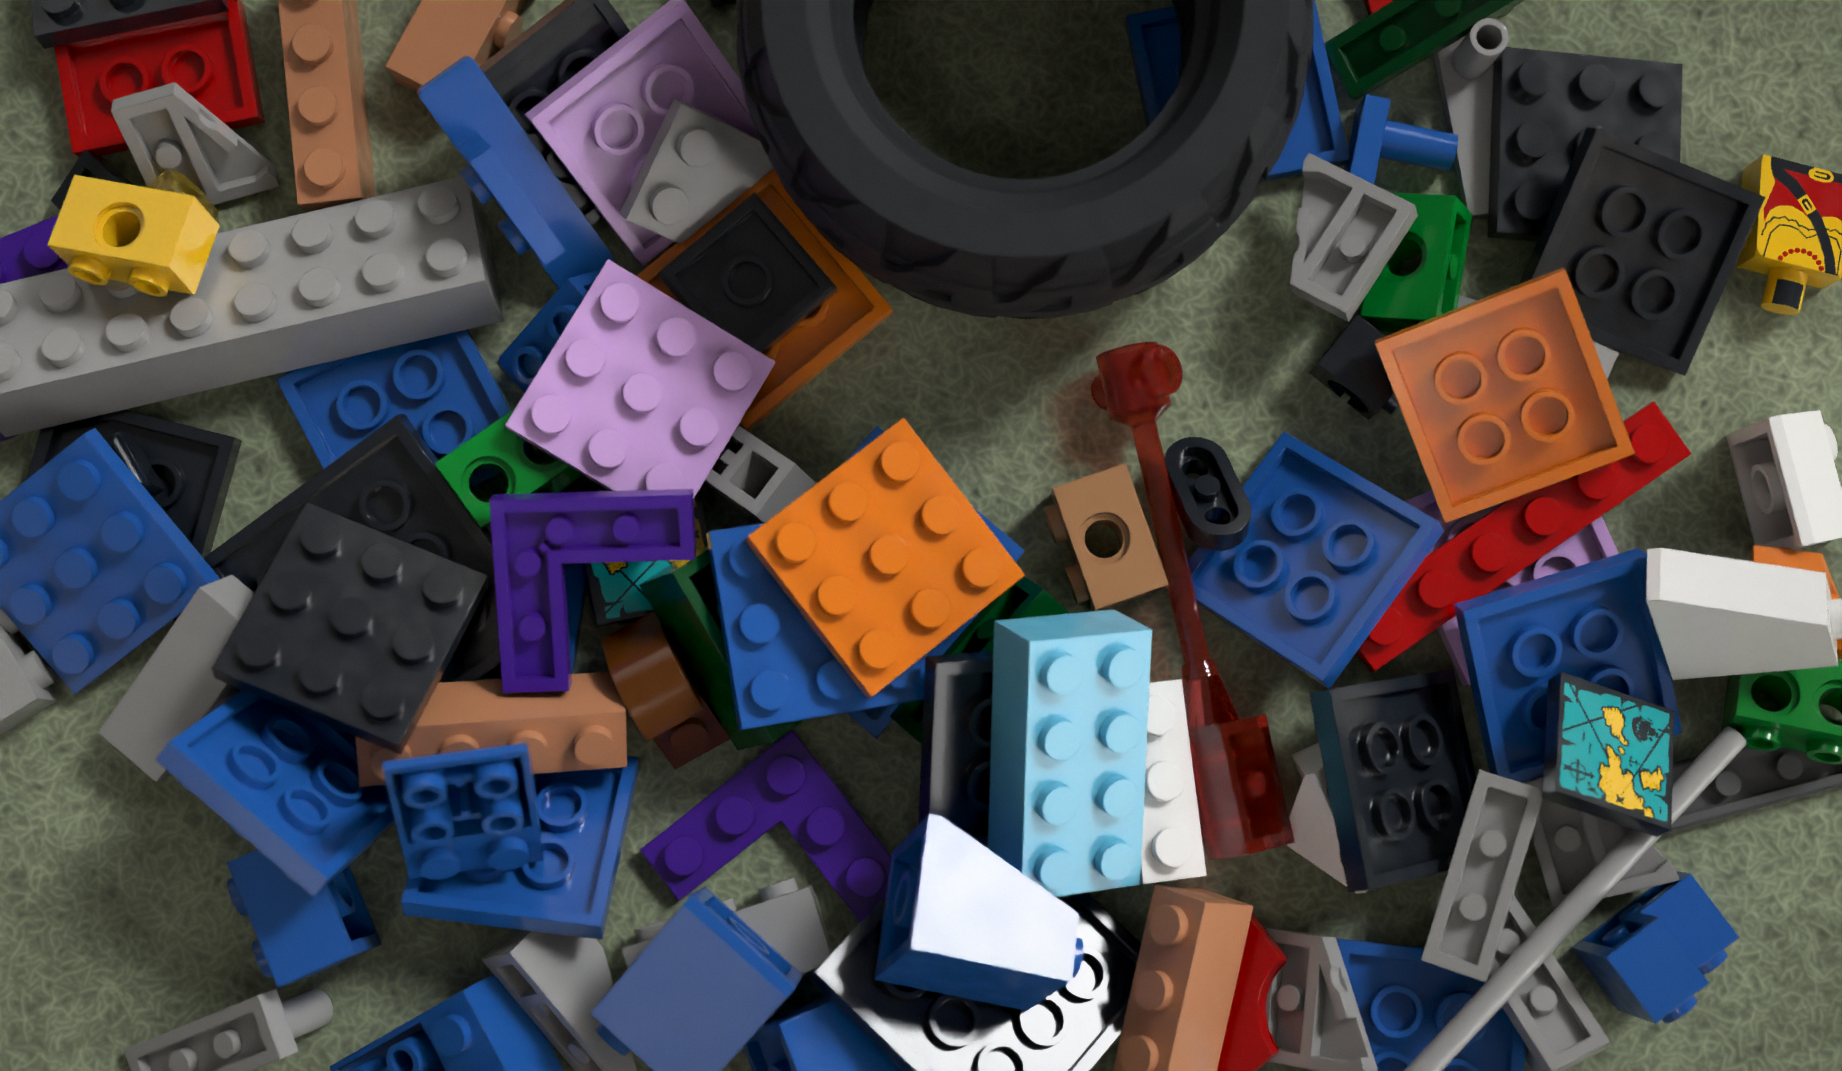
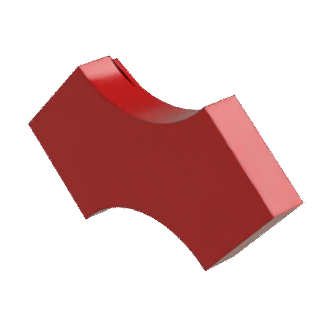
[1217,912,1288,1071]

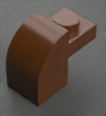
[601,610,730,769]

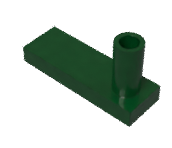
[1325,0,1525,100]

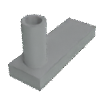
[1433,18,1509,219]
[1421,770,1543,982]
[1488,896,1610,1071]
[124,989,333,1071]

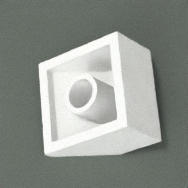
[1726,410,1842,549]

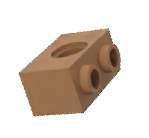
[1043,463,1169,612]

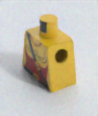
[1737,154,1842,315]

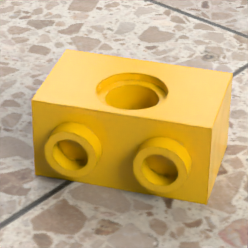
[47,175,220,297]

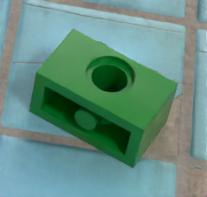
[1358,193,1472,333]

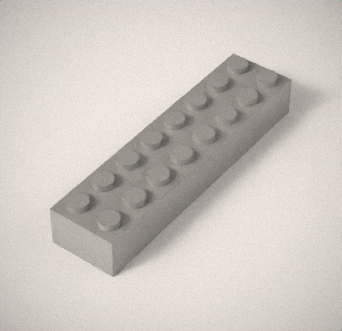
[0,177,504,437]

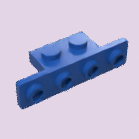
[417,56,614,289]

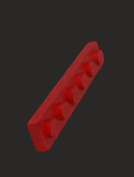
[1356,401,1692,672]

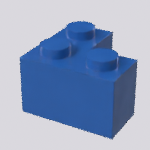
[1571,871,1740,1024]

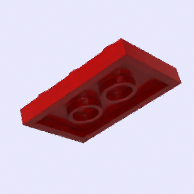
[54,0,265,158]

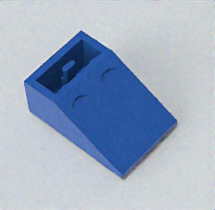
[383,743,544,880]
[329,974,564,1071]

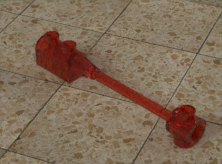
[1091,342,1295,860]

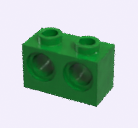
[434,409,583,529]
[1721,661,1842,764]

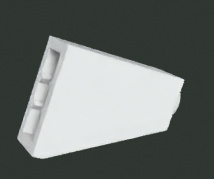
[1646,548,1842,680]

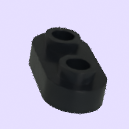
[1163,437,1251,551]

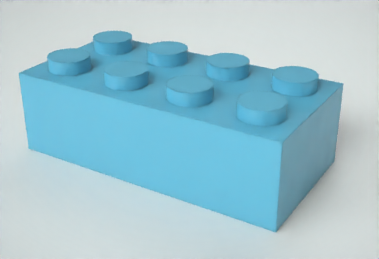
[988,609,1152,897]

